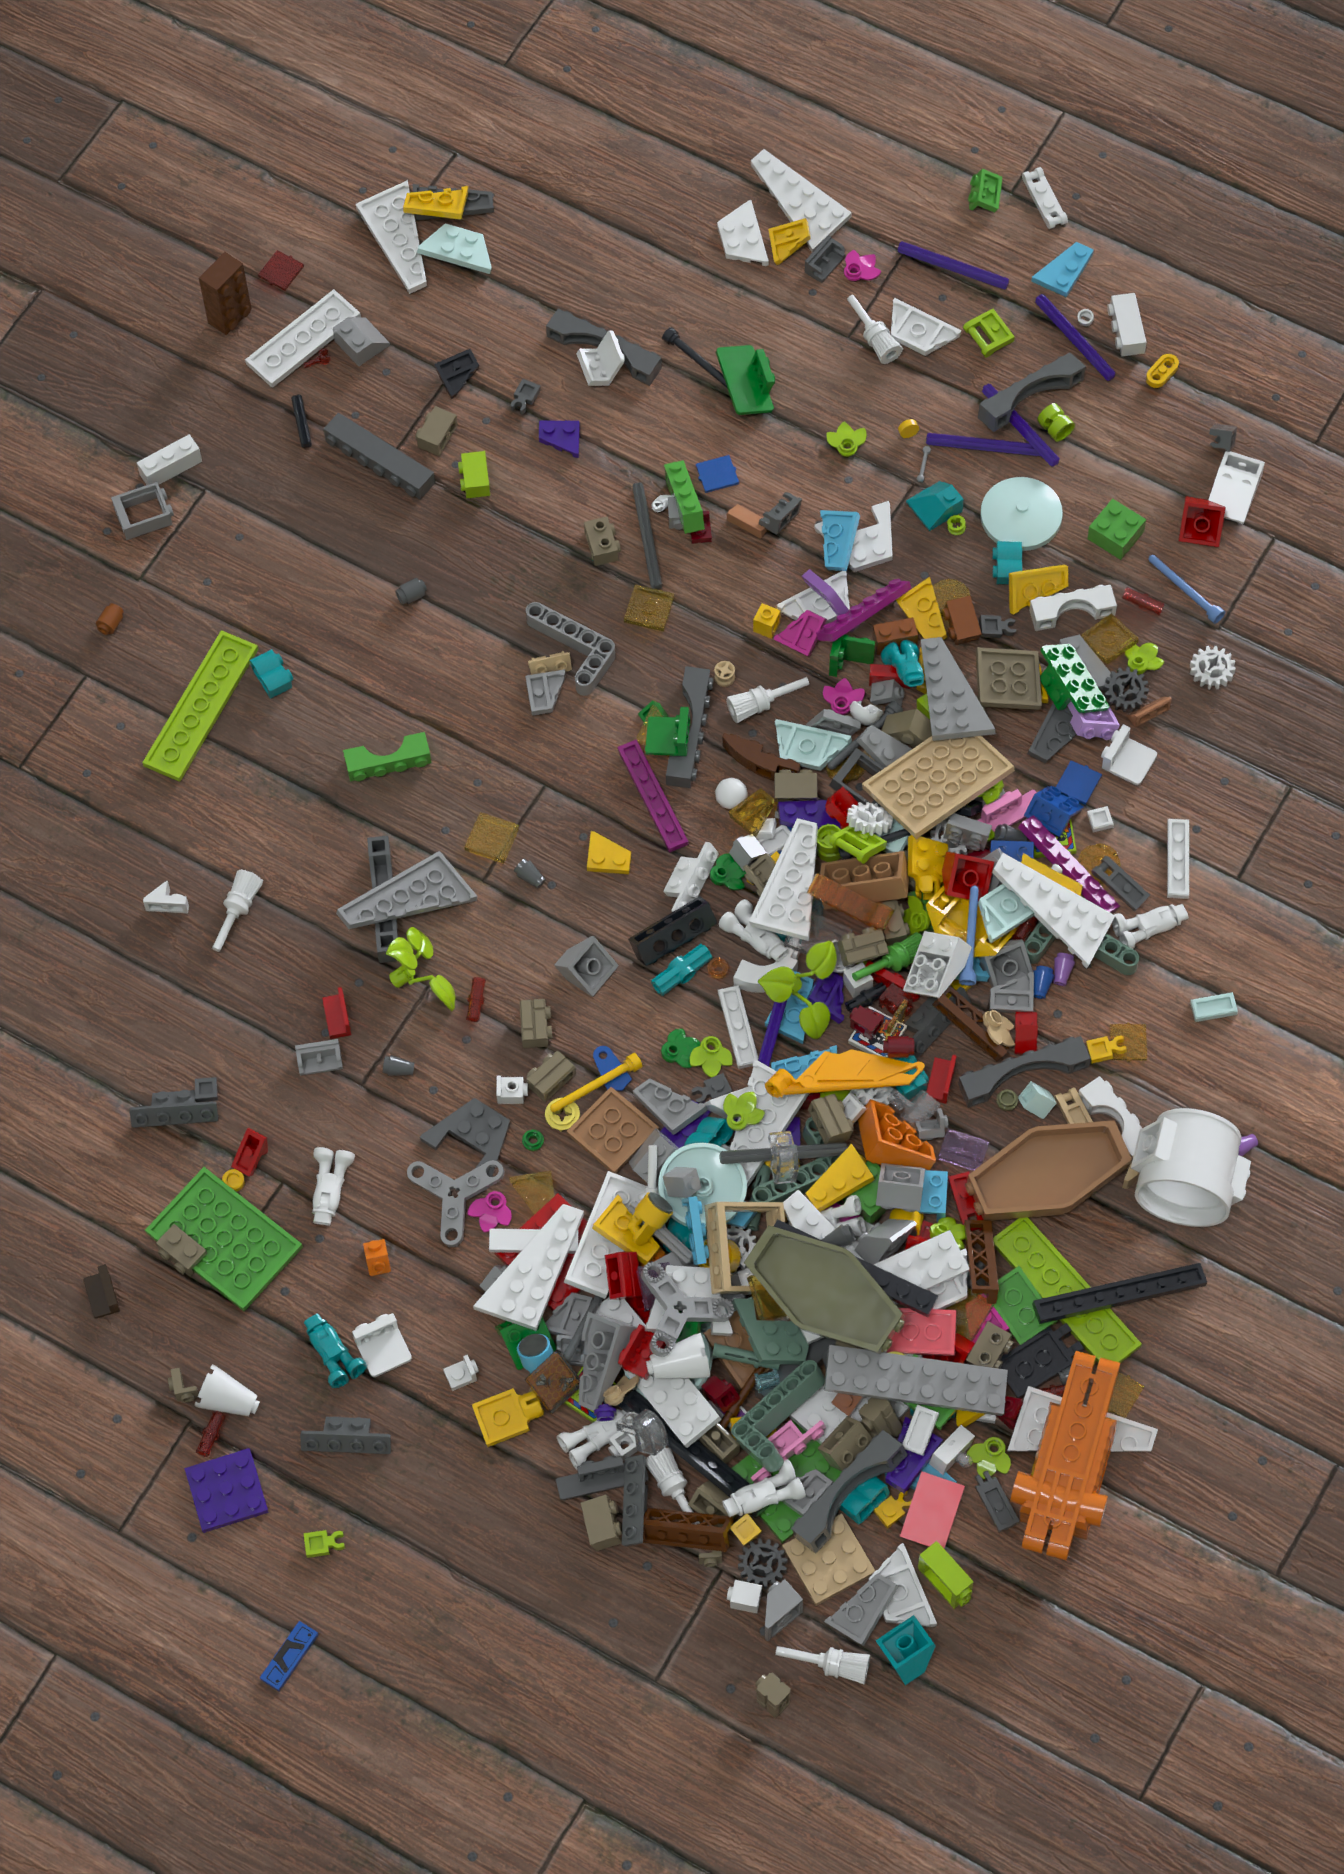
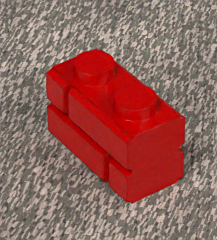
[604,1252,642,1300]

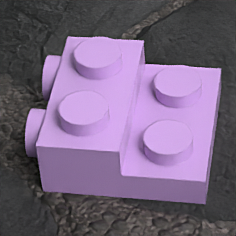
[1067,702,1120,740]

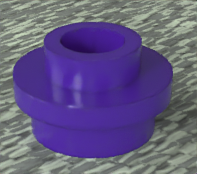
[594,1404,617,1422]

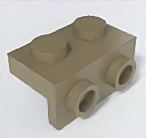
[743,853,776,897]
[156,1224,207,1277]

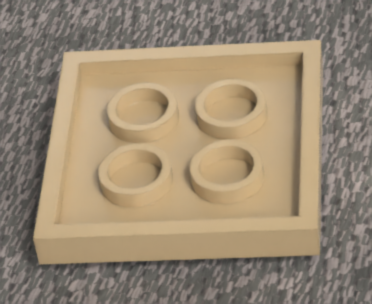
[782,1513,875,1606]

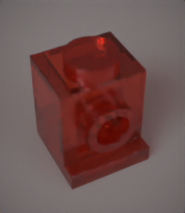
[878,982,913,1018]

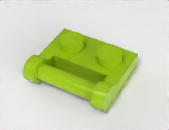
[963,309,1015,357]
[829,826,887,864]

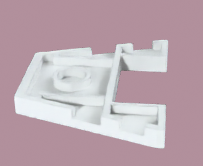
[814,501,892,572]
[645,1265,733,1336]

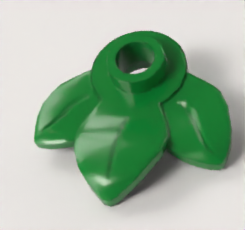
[710,853,746,890]
[661,1028,701,1068]

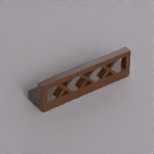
[932,985,1010,1062]
[964,1220,999,1304]
[643,1508,733,1552]

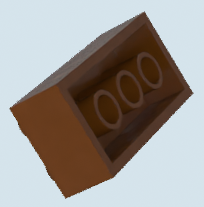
[199,252,252,335]

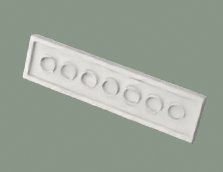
[800,1230,970,1345]
[596,1297,722,1448]

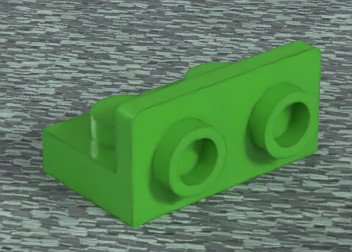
[968,169,1003,213]

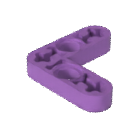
[801,569,860,633]

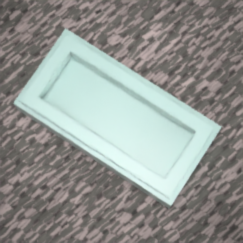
[1190,992,1238,1022]

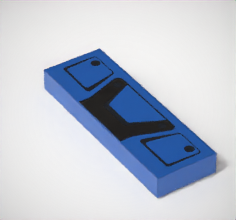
[260,1621,319,1692]

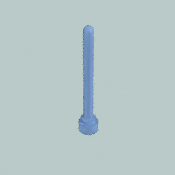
[1148,555,1225,624]
[959,886,979,986]

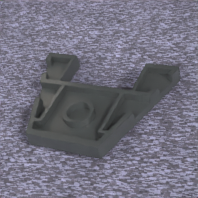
[420,1098,510,1177]

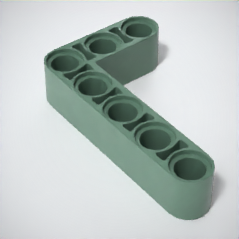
[1024,922,1139,975]
[749,1117,839,1213]
[731,1360,825,1472]

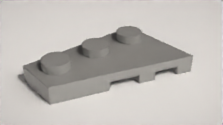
[633,1078,708,1135]

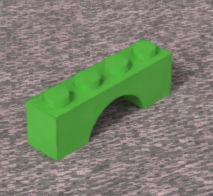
[664,460,705,534]
[343,732,432,781]

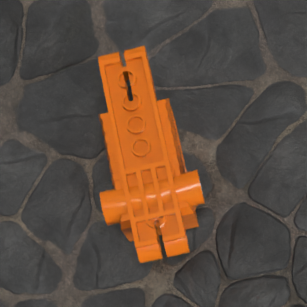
[1010,1351,1121,1561]

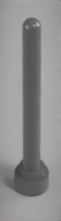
[828,701,903,770]
[563,1291,609,1360]

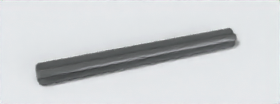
[632,482,662,590]
[719,1142,847,1164]

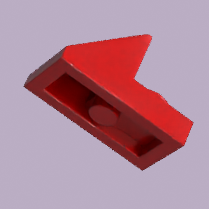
[1014,1012,1038,1055]
[231,1128,268,1177]

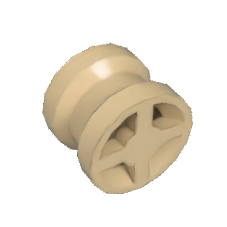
[714,661,735,687]

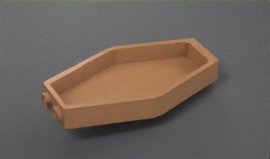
[965,1120,1132,1220]

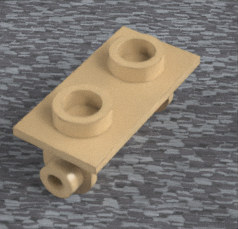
[528,651,572,675]

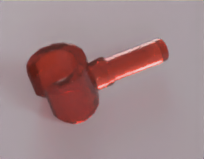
[303,348,331,368]

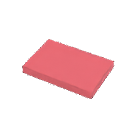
[887,1308,957,1356]
[900,1471,965,1548]

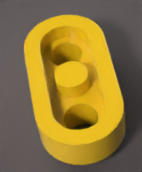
[1146,354,1179,388]

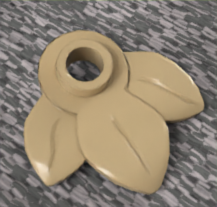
[983,1010,1015,1047]
[603,1376,639,1406]

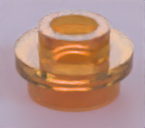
[707,958,729,979]

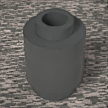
[395,578,427,605]

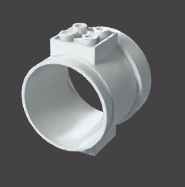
[1131,1108,1251,1227]

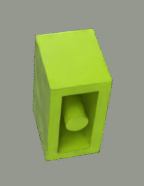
[458,451,490,499]

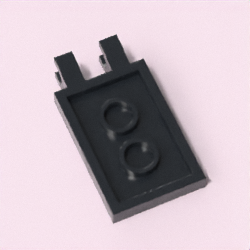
[1000,1323,1084,1399]

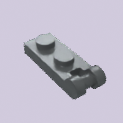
[1091,856,1150,912]

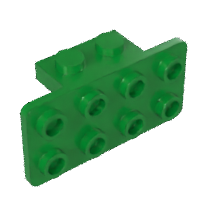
[716,345,775,415]
[1040,644,1109,713]

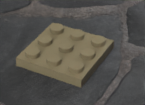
[975,647,1042,710]

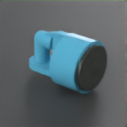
[517,1334,554,1375]

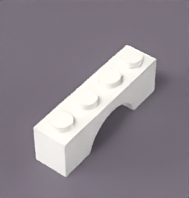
[1029,585,1117,631]
[1078,1076,1142,1162]

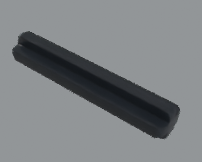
[291,394,312,448]

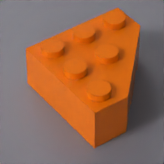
[858,1099,936,1170]

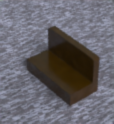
[83,1264,120,1319]

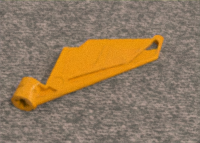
[765,1049,925,1098]

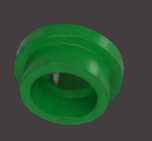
[522,1129,544,1151]

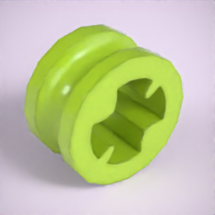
[947,515,966,535]

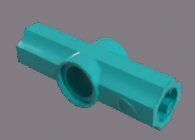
[651,944,712,996]

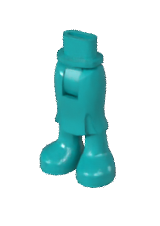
[881,640,924,687]
[304,1313,367,1388]

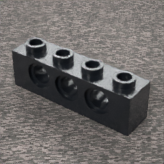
[628,896,717,966]

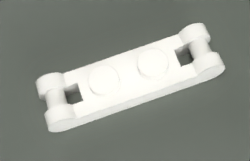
[1022,167,1068,229]

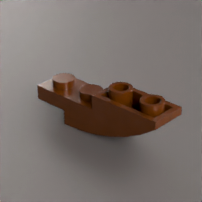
[722,733,800,781]

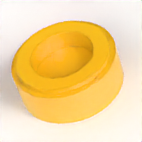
[898,419,919,438]
[222,1169,245,1192]

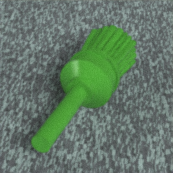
[852,932,922,981]

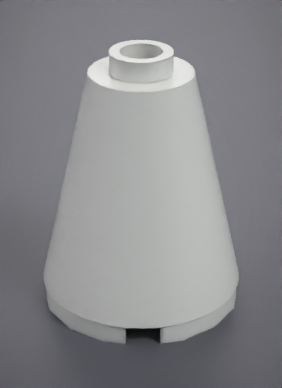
[646,1333,710,1378]
[194,1364,260,1417]

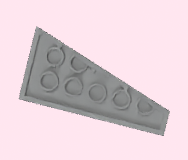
[921,637,996,741]
[336,851,478,929]

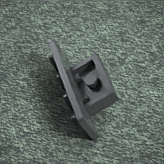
[904,987,970,1060]
[129,1090,219,1127]
[300,1417,391,1454]
[622,1455,648,1547]
[556,1456,649,1501]

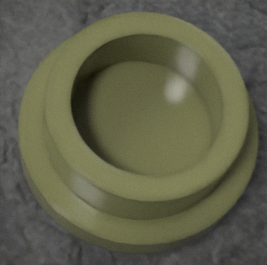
[996,1089,1018,1111]

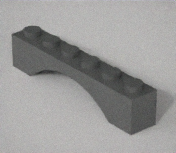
[546,309,662,386]
[978,352,1086,432]
[666,666,714,788]
[367,836,398,963]
[958,1036,1091,1108]
[791,1430,907,1554]

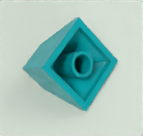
[906,481,964,531]
[876,1615,936,1685]

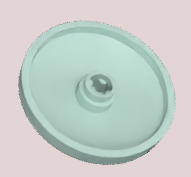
[981,477,1062,551]
[658,1143,747,1229]

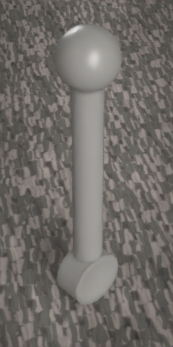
[916,446,931,482]

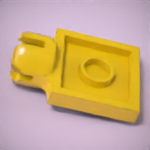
[908,835,948,900]
[472,1388,544,1447]

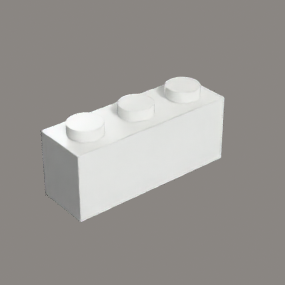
[1107,293,1146,357]
[137,434,202,485]

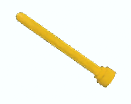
[550,1053,642,1112]

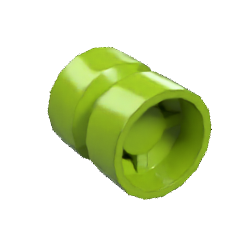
[1037,403,1075,442]
[816,824,841,862]

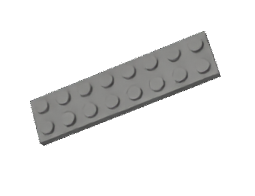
[824,1345,1008,1416]

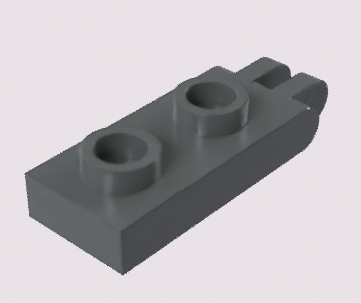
[975,1471,1020,1533]

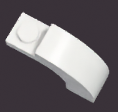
[733,937,801,993]

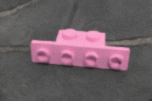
[977,789,1037,832]
[751,1420,826,1483]

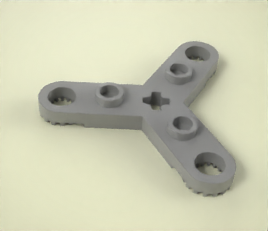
[407,1160,505,1248]
[641,1262,734,1357]

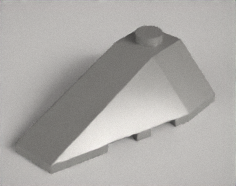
[579,1312,637,1411]

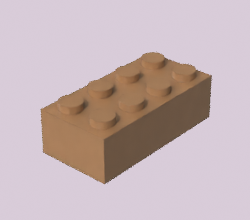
[818,851,910,910]

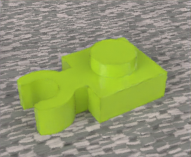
[304,1530,345,1558]

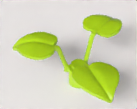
[386,927,455,1012]
[758,940,837,1039]

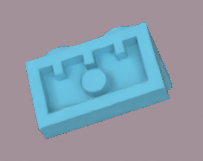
[918,1170,948,1222]

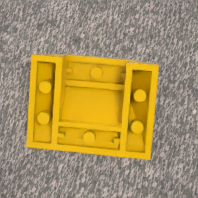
[926,885,1024,957]

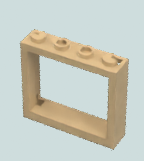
[705,1202,785,1294]

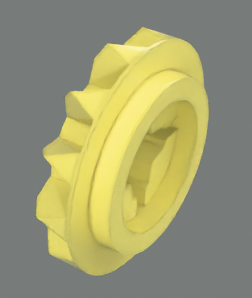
[545,1098,580,1131]

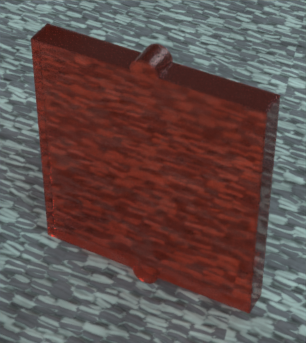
[258,250,304,291]

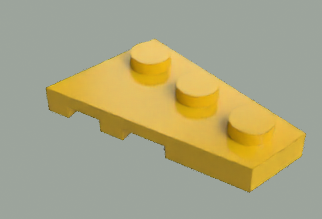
[896,577,947,640]
[806,1144,875,1212]
[592,1195,660,1265]

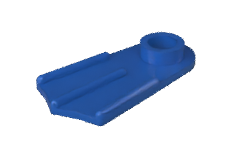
[593,1046,632,1091]

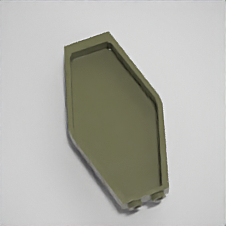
[744,1225,905,1354]

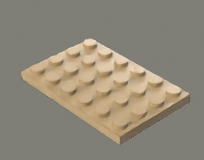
[862,736,1015,839]

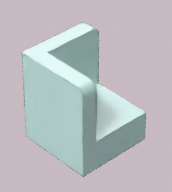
[1018,1081,1056,1119]

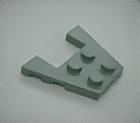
[732,1298,809,1365]

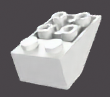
[1209,451,1265,524]
[903,931,972,998]

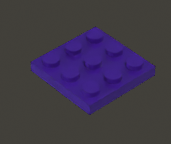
[184,1448,269,1533]

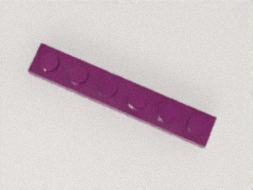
[816,579,912,642]
[617,739,688,853]
[1018,815,1120,914]

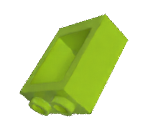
[918,1541,974,1609]

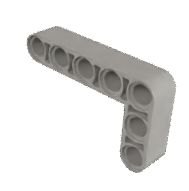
[526,602,615,696]

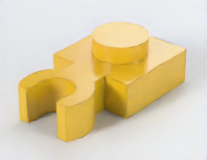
[1086,1036,1127,1064]
[873,1491,912,1529]

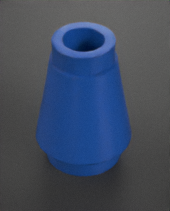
[1033,966,1054,999]

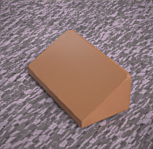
[727,504,768,539]
[1127,696,1172,727]

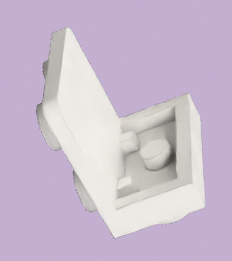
[576,331,624,386]
[1101,724,1157,785]
[352,1313,412,1377]

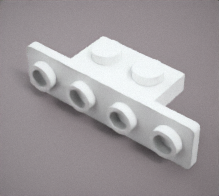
[663,842,719,912]

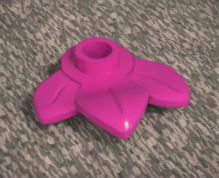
[844,250,881,281]
[823,678,865,715]
[468,1191,512,1233]

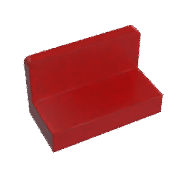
[869,664,910,689]
[322,987,351,1039]
[925,1055,957,1104]

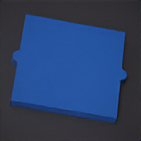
[696,455,739,493]
[1056,760,1102,805]

